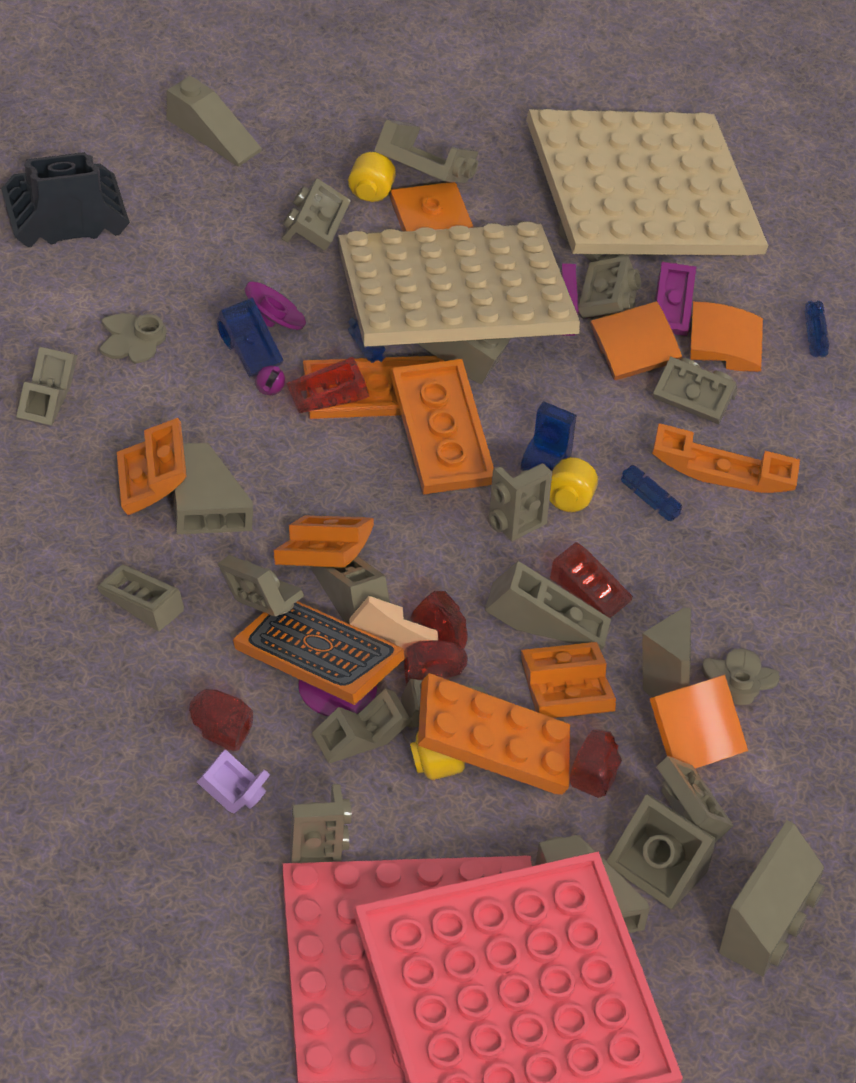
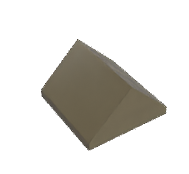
[642,608,691,698]
[606,794,716,910]

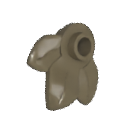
[100,313,167,364]
[702,648,780,705]

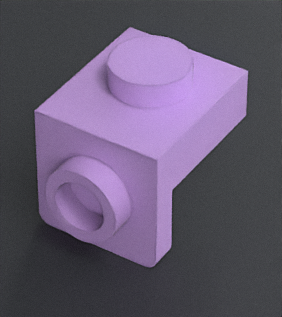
[197,749,270,814]

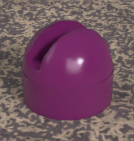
[255,365,285,396]

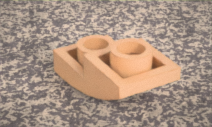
[349,596,438,664]

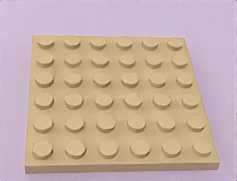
[526,109,768,255]
[338,222,580,347]

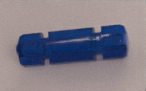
[804,300,830,357]
[348,317,386,363]
[621,465,682,521]

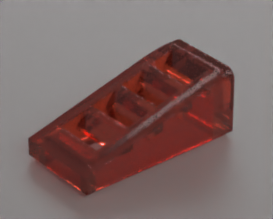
[286,357,369,413]
[550,542,633,618]

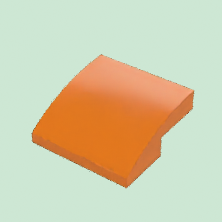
[590,301,682,380]
[691,301,763,372]
[117,418,187,515]
[274,515,374,568]
[521,642,616,718]
[649,675,748,769]

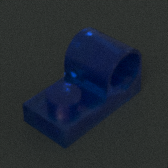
[217,297,284,378]
[521,401,577,471]

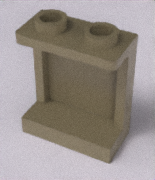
[374,120,478,183]

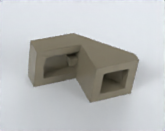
[16,346,78,426]
[312,688,412,763]

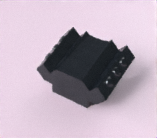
[1,152,130,248]

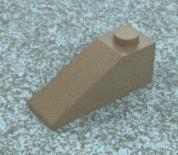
[167,76,262,167]
[417,338,511,384]
[310,556,390,623]
[485,561,611,649]

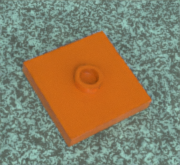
[390,182,474,232]

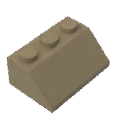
[719,820,825,977]

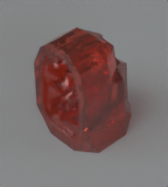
[410,591,468,655]
[404,640,468,686]
[189,689,253,751]
[569,729,622,798]

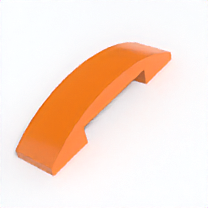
[652,423,800,493]

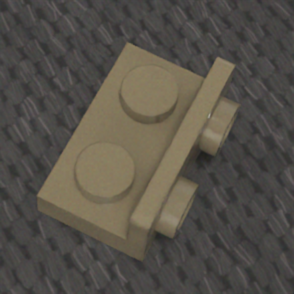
[282,178,351,251]
[578,256,641,319]
[653,356,737,424]
[488,463,552,542]
[217,555,304,617]
[656,756,734,843]
[290,784,351,863]

